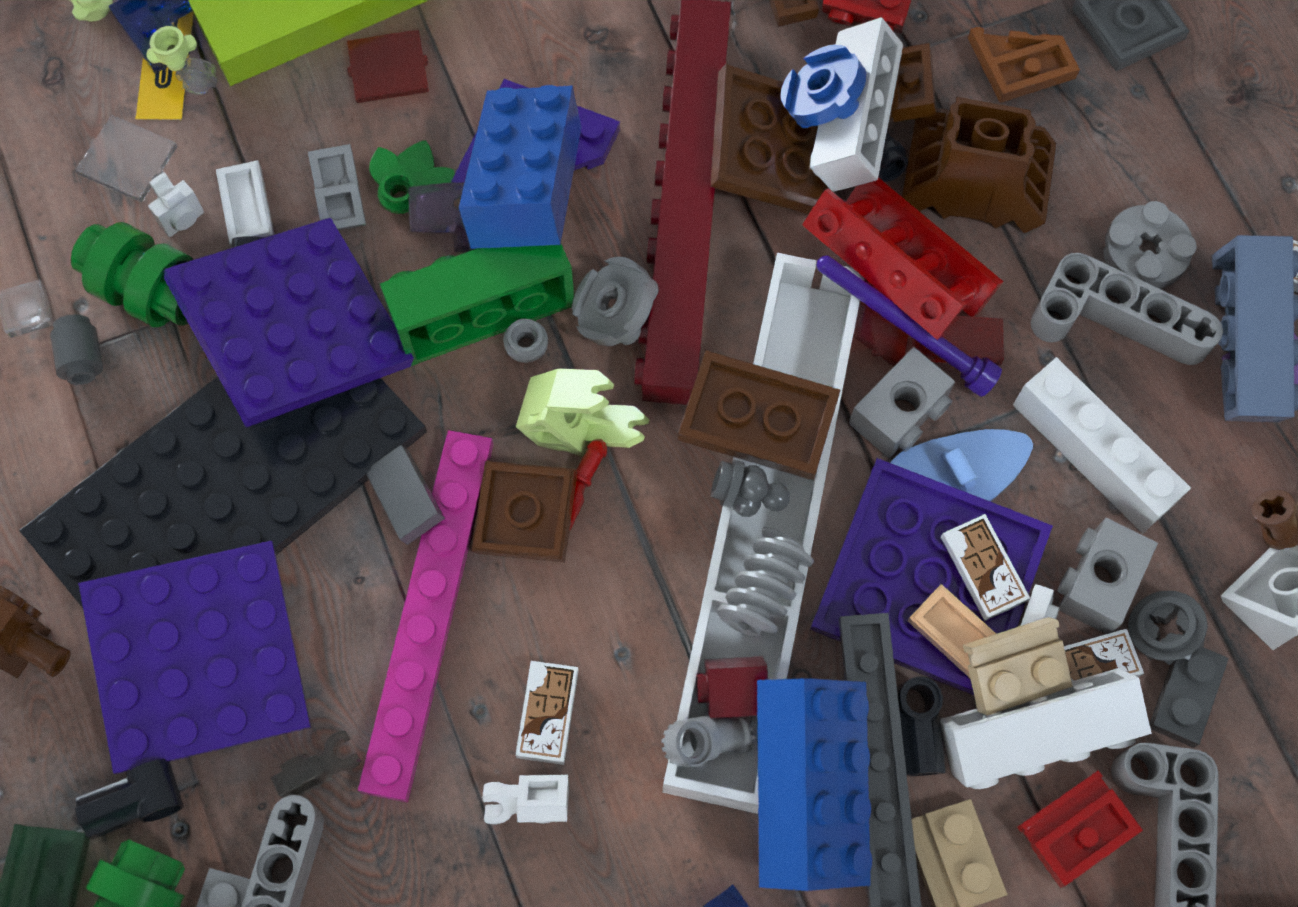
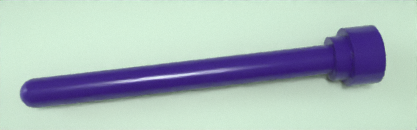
[816,256,1002,397]

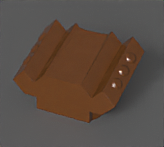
[902,97,1056,233]

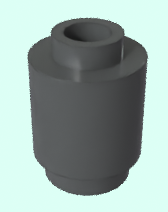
[50,314,103,385]

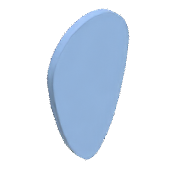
[890,429,1033,502]

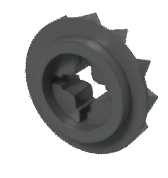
[1128,591,1208,665]

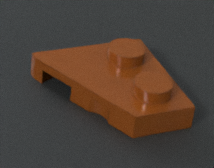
[968,27,1080,103]

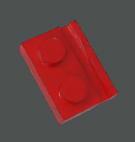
[1017,770,1143,888]

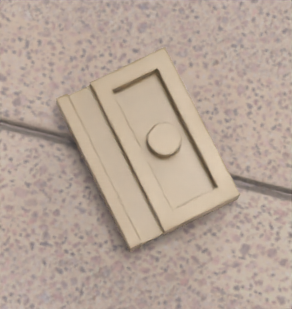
[963,617,1073,716]
[912,799,1007,907]

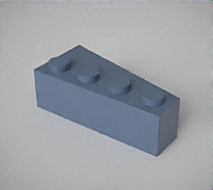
[1212,235,1298,422]

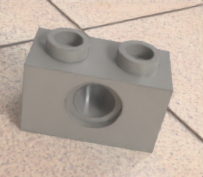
[849,347,955,458]
[1057,518,1158,634]

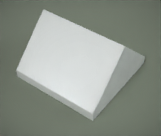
[1221,545,1298,650]

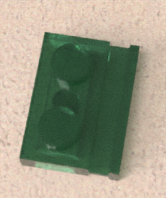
[0,824,90,907]

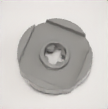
[1103,201,1197,289]
[572,257,658,346]

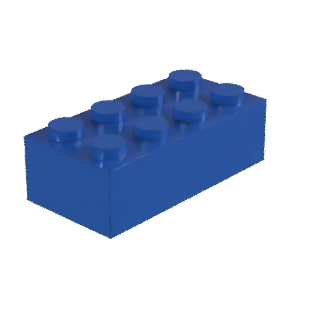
[459,85,581,249]
[757,678,872,891]

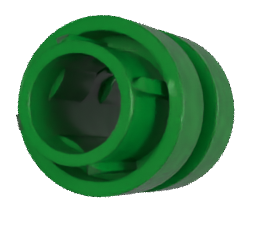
[70,222,194,328]
[86,839,185,907]

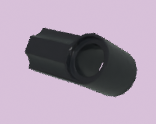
[897,676,946,777]
[75,759,184,840]

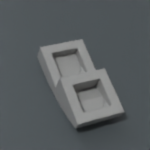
[308,144,366,231]

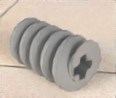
[717,527,814,637]

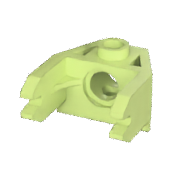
[516,369,649,456]

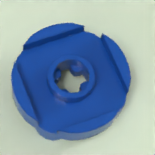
[781,44,866,128]

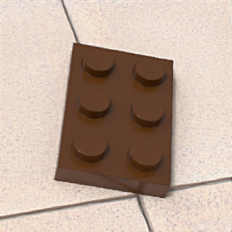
[677,350,841,481]

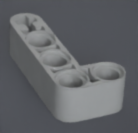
[1030,253,1223,365]
[1111,743,1219,907]
[241,795,324,907]

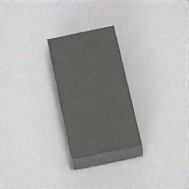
[366,445,445,545]

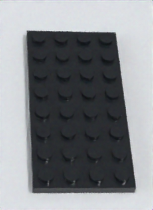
[19,376,427,608]

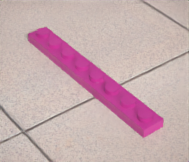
[358,430,494,803]

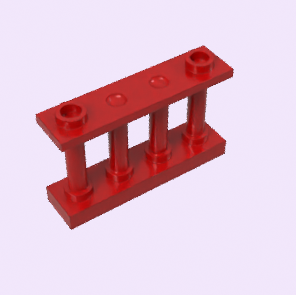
[802,177,1004,340]

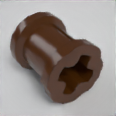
[1252,490,1298,550]

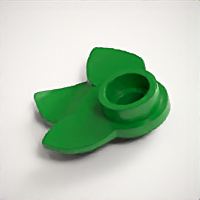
[369,140,455,214]

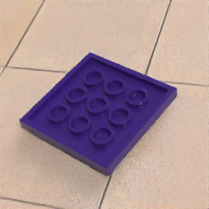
[164,217,414,428]
[810,458,1053,695]
[79,541,312,774]

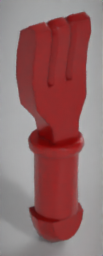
[570,439,607,530]

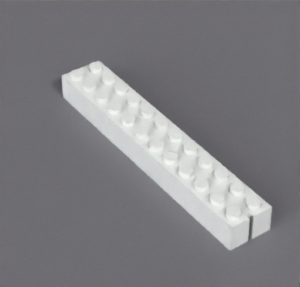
[662,253,864,814]

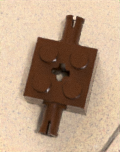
[0,585,71,679]

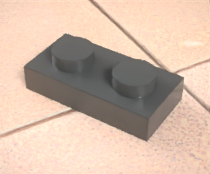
[1149,646,1229,748]

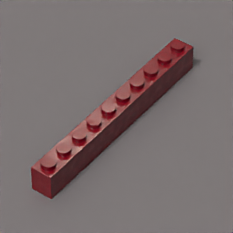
[634,0,731,405]

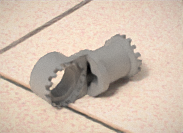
[661,716,755,766]

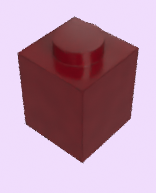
[696,656,768,718]

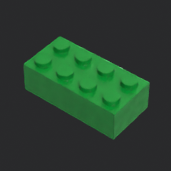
[380,244,574,366]

